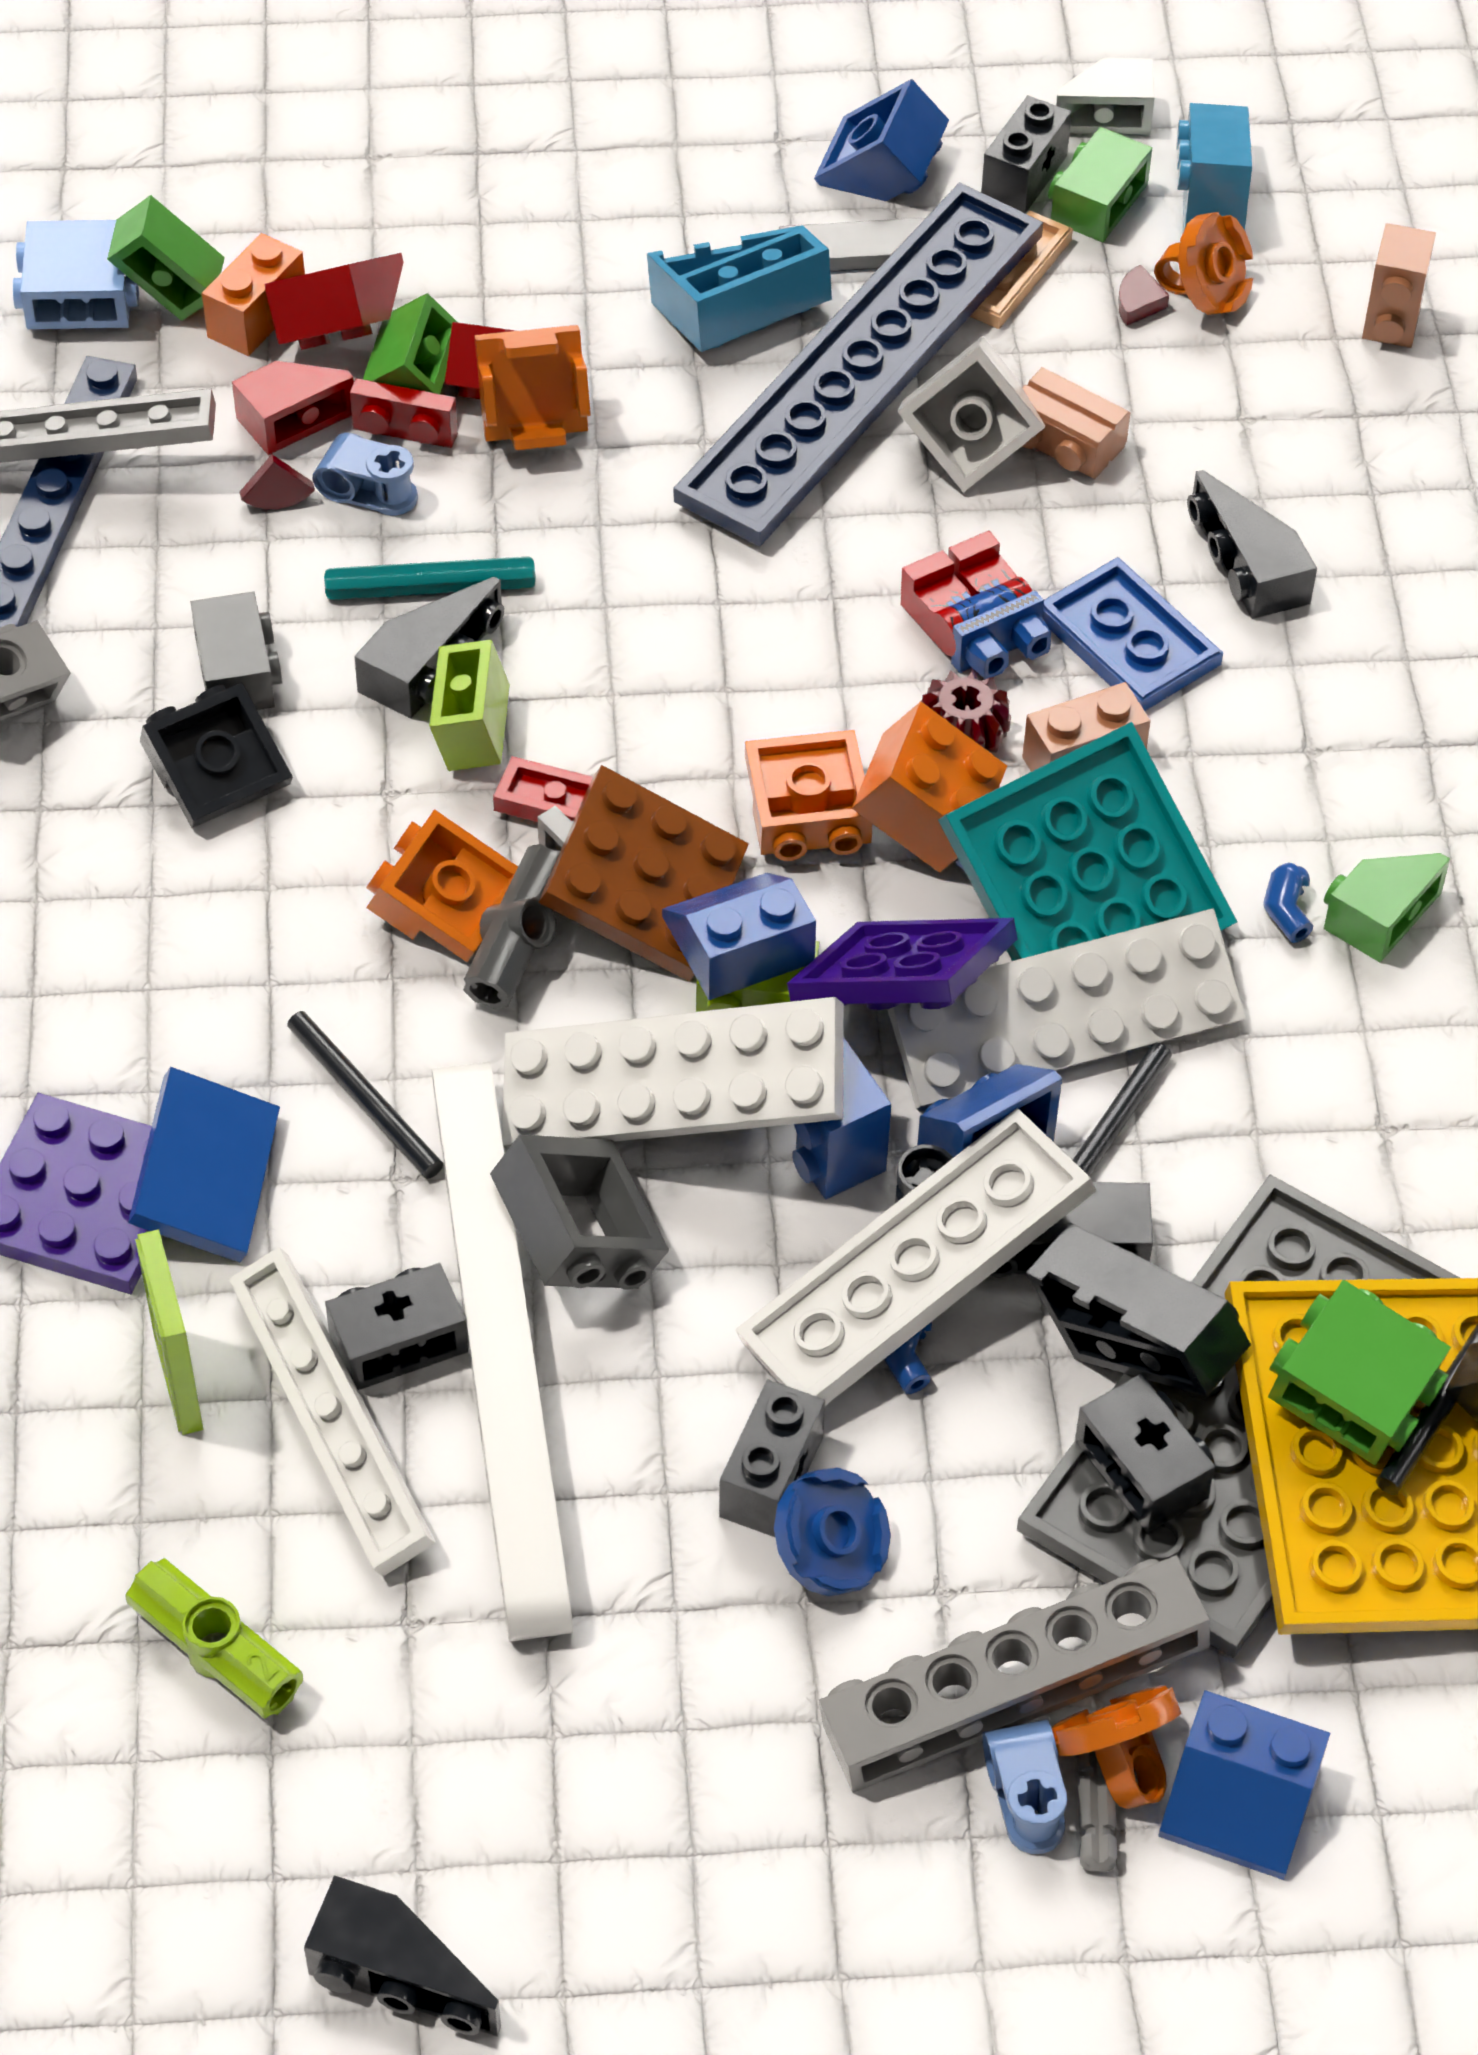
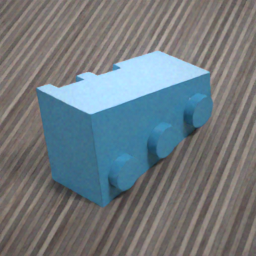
[1176,103,1252,234]

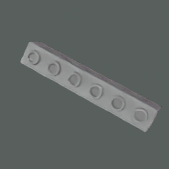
[819,1555,1210,1793]

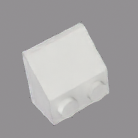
[898,336,1045,493]

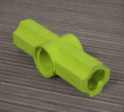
[125,1558,303,1719]

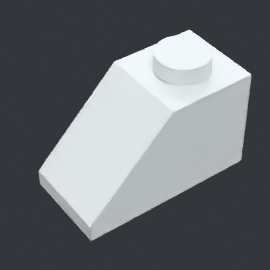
[1055,57,1155,135]

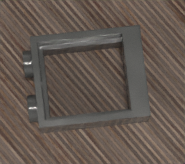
[490,1134,669,1290]

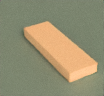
[970,210,1073,329]

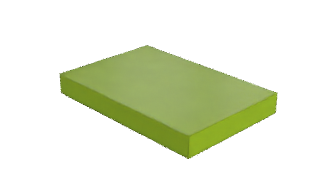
[135,1229,204,1435]

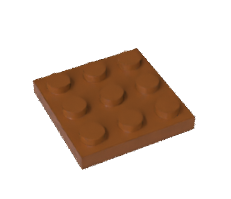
[539,765,749,982]

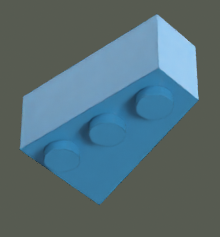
[646,225,832,352]

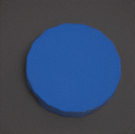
[774,1467,891,1596]

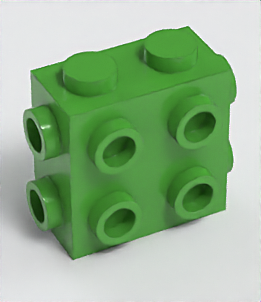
[1268,1279,1451,1466]

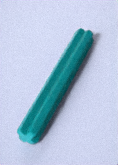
[324,556,536,600]

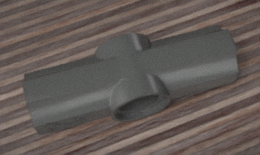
[463,844,560,1009]

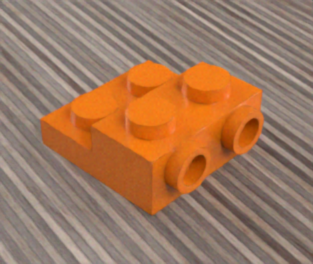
[745,730,873,861]
[366,809,518,962]

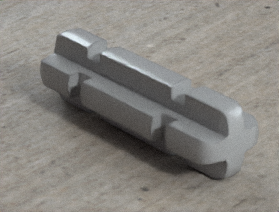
[1078,1751,1117,1872]

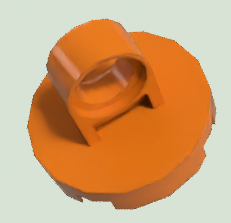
[1154,212,1253,315]
[1051,1685,1182,1809]

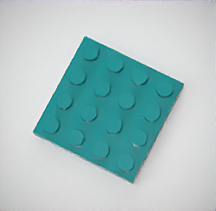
[938,722,1238,961]

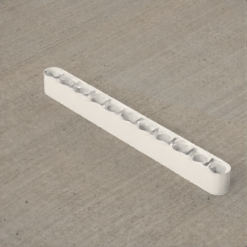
[432,1062,573,1642]

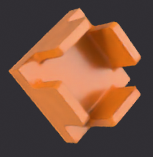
[474,325,591,450]

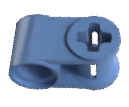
[312,433,418,516]
[982,1720,1067,1854]

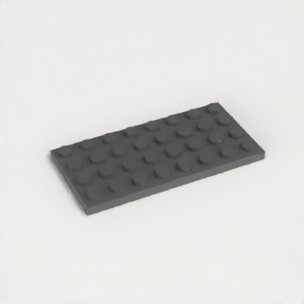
[1016,1174,1460,1658]

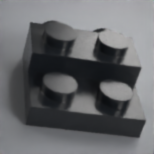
[140,682,293,828]

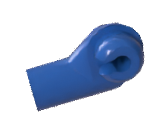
[1263,862,1313,943]
[884,1322,932,1394]

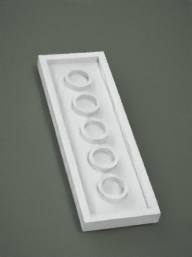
[888,908,1246,1109]
[502,997,844,1149]
[735,1108,1096,1406]

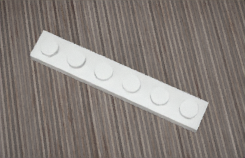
[229,1247,436,1577]

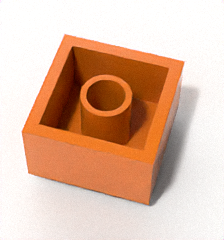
[852,701,1007,873]

